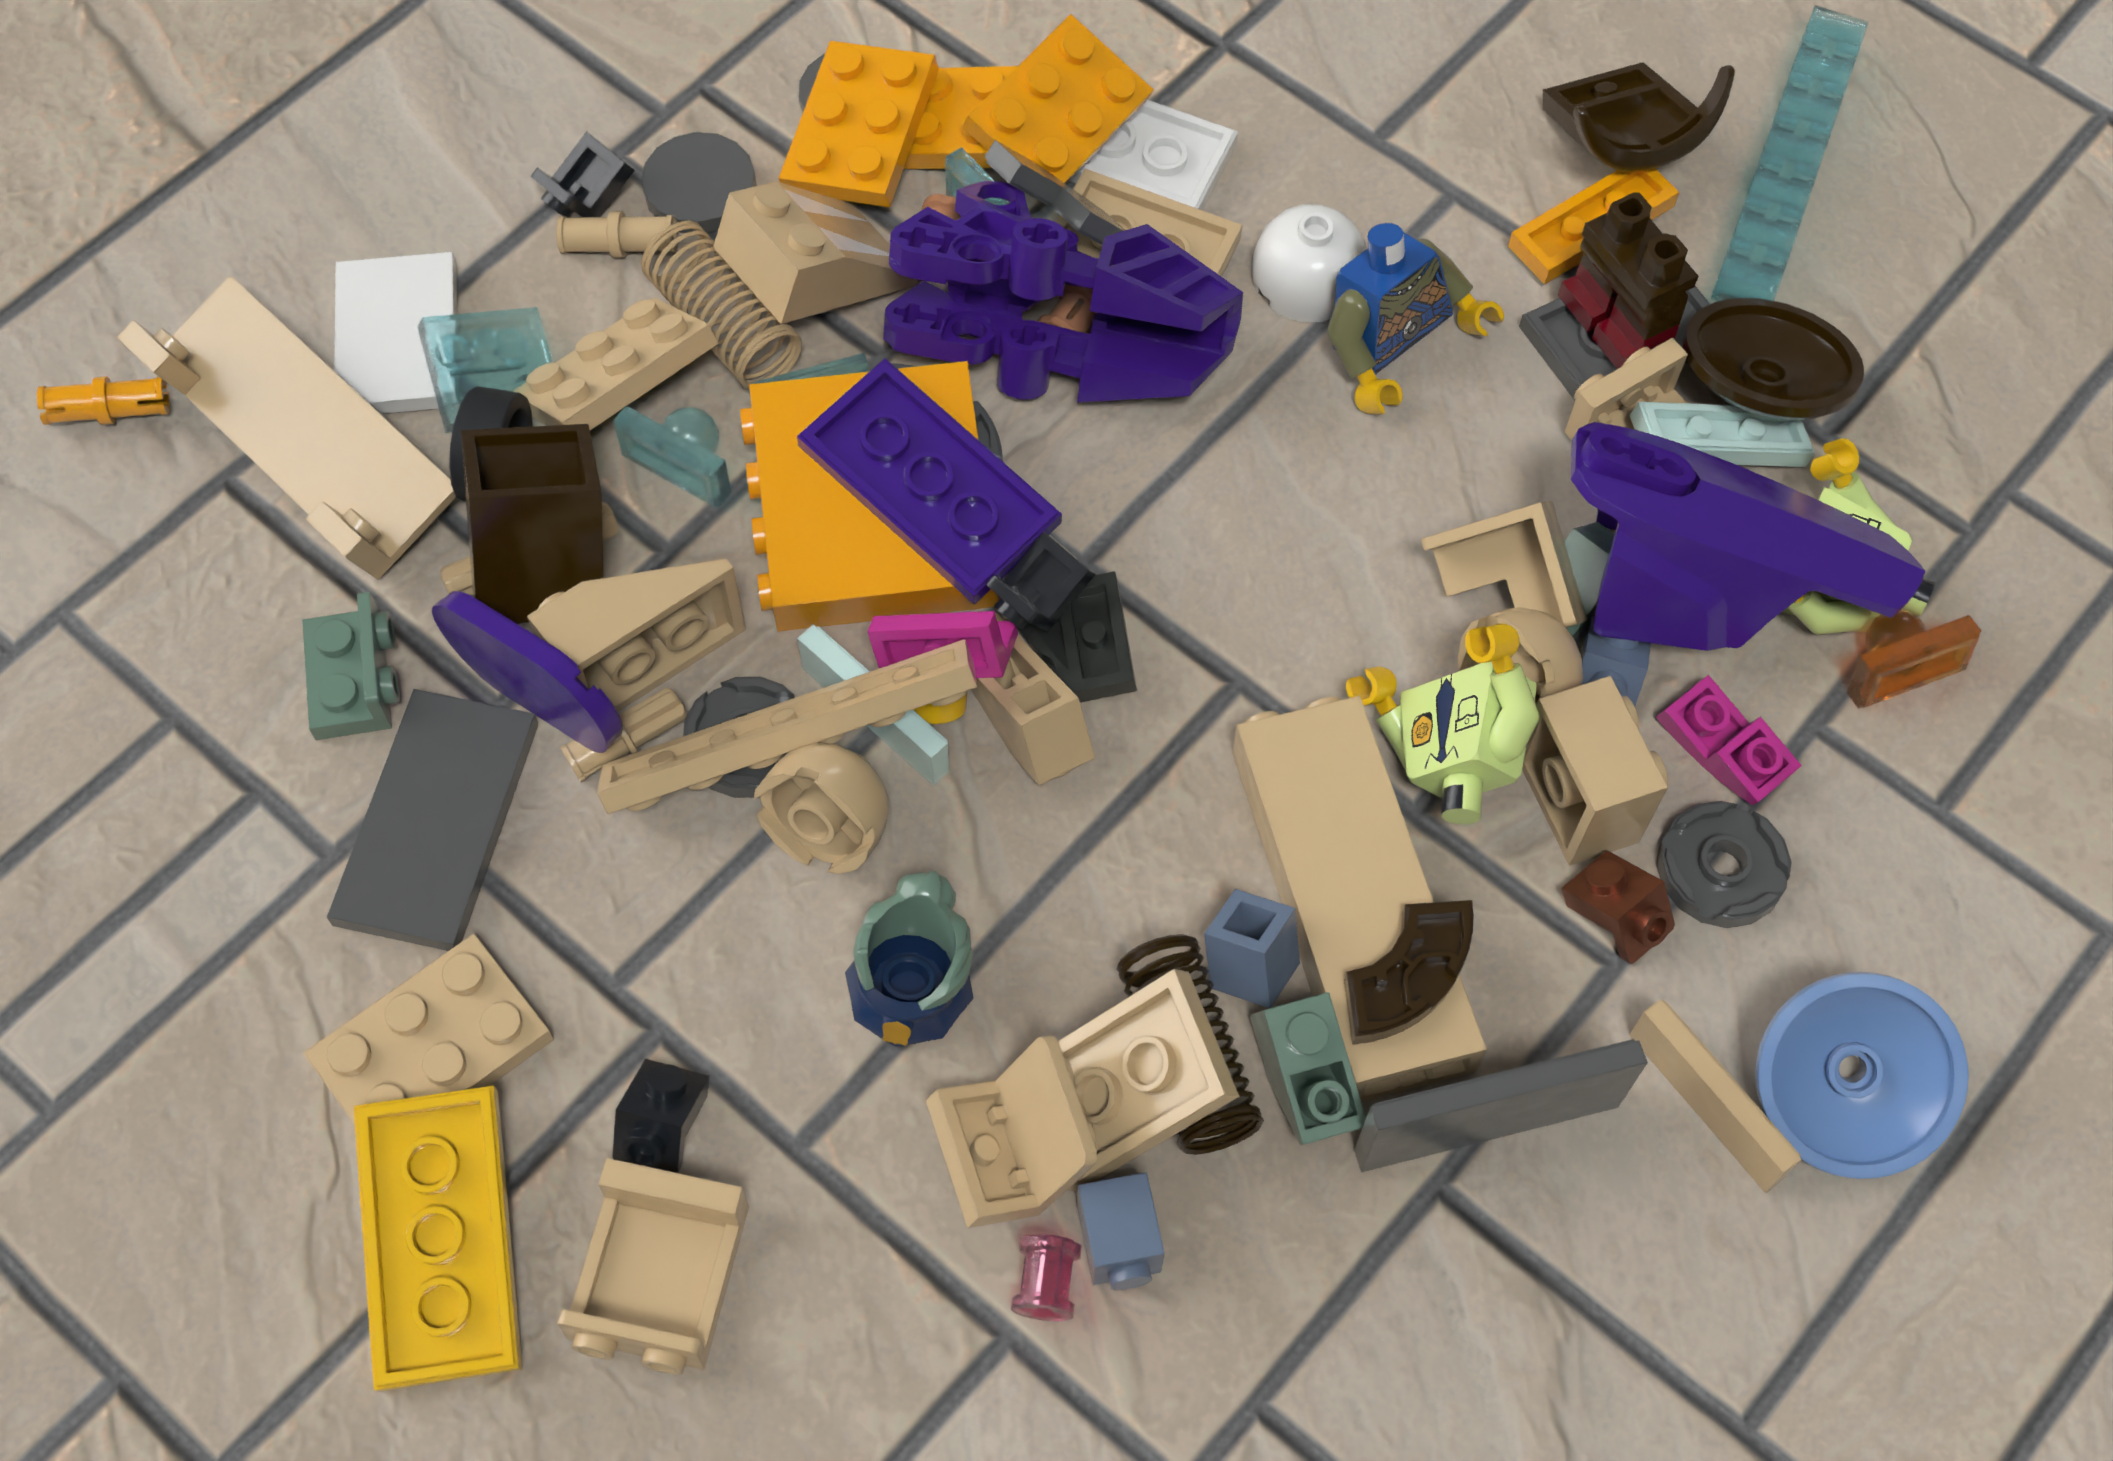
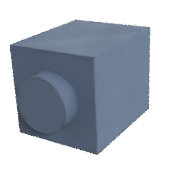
[1204,889,1300,1008]
[1077,1172,1165,1290]

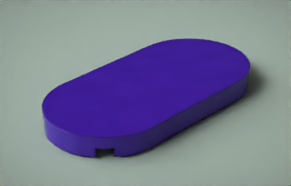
[432,591,623,753]

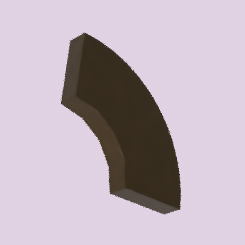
[1344,900,1474,1045]

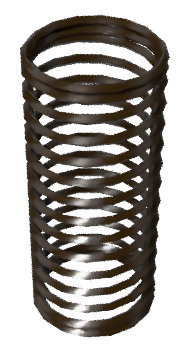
[1116,934,1264,1155]

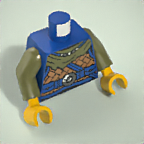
[1328,223,1504,414]

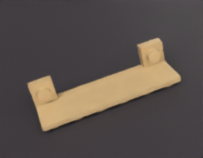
[117,277,456,580]

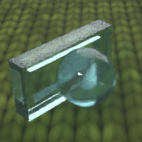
[613,406,731,508]

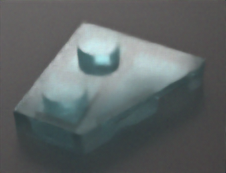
[417,307,552,433]

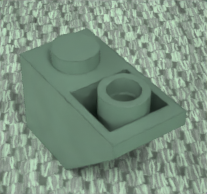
[1250,992,1366,1145]

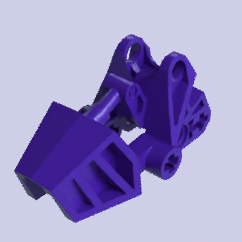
[883,181,1243,403]

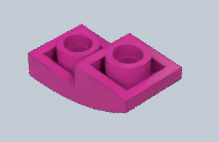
[1656,675,1802,805]

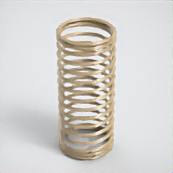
[641,220,802,389]

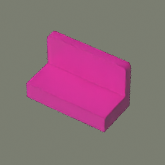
[867,611,1018,678]

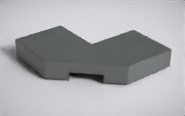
[984,140,1125,245]

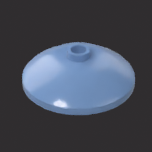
[1755,972,1969,1179]

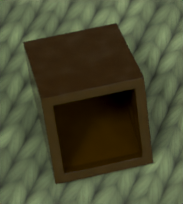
[461,424,604,625]

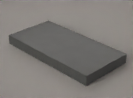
[327,689,539,951]
[1354,1039,1648,1173]

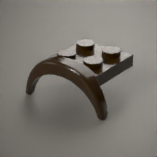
[1543,62,1735,172]

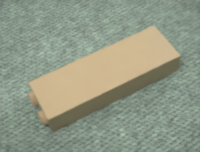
[1233,696,1487,1101]

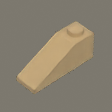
[971,613,1095,786]

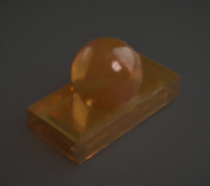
[1847,610,1982,709]

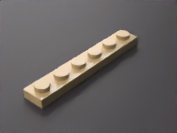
[597,639,977,815]

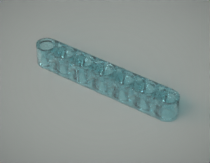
[1710,5,1869,302]

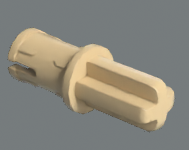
[560,688,687,783]

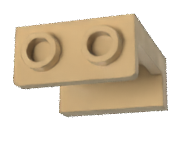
[557,1158,749,1375]

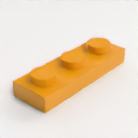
[1508,168,1680,285]

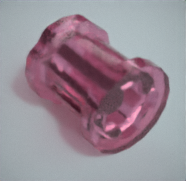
[1011,1234,1082,1321]

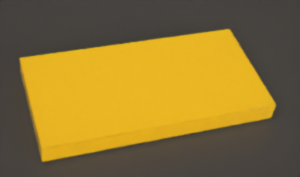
[353,1086,523,1392]

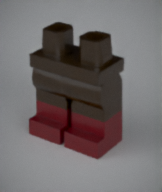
[1558,192,1698,369]

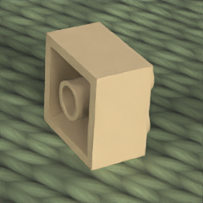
[1522,676,1668,866]

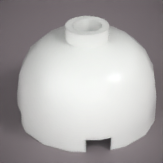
[1252,204,1366,322]

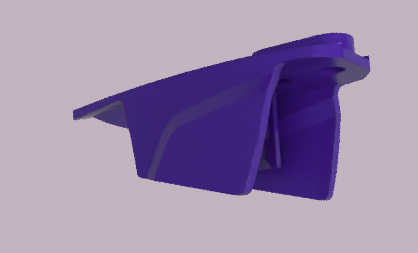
[1571,422,1925,651]

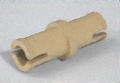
[556,211,678,258]

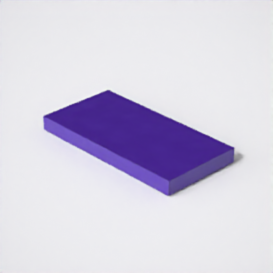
[797,358,1062,605]

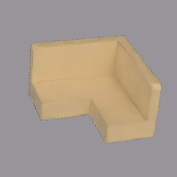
[1421,501,1587,627]

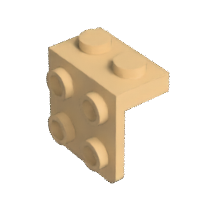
[1565,337,1688,440]
[926,1036,1097,1228]

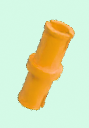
[37,376,170,425]

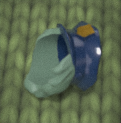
[845,870,974,1047]

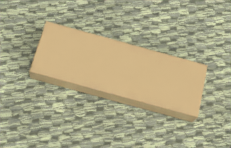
[1629,999,1802,1193]

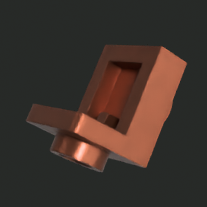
[1561,850,1675,964]

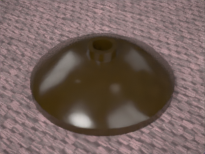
[1683,298,1864,420]

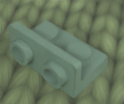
[302,592,400,741]

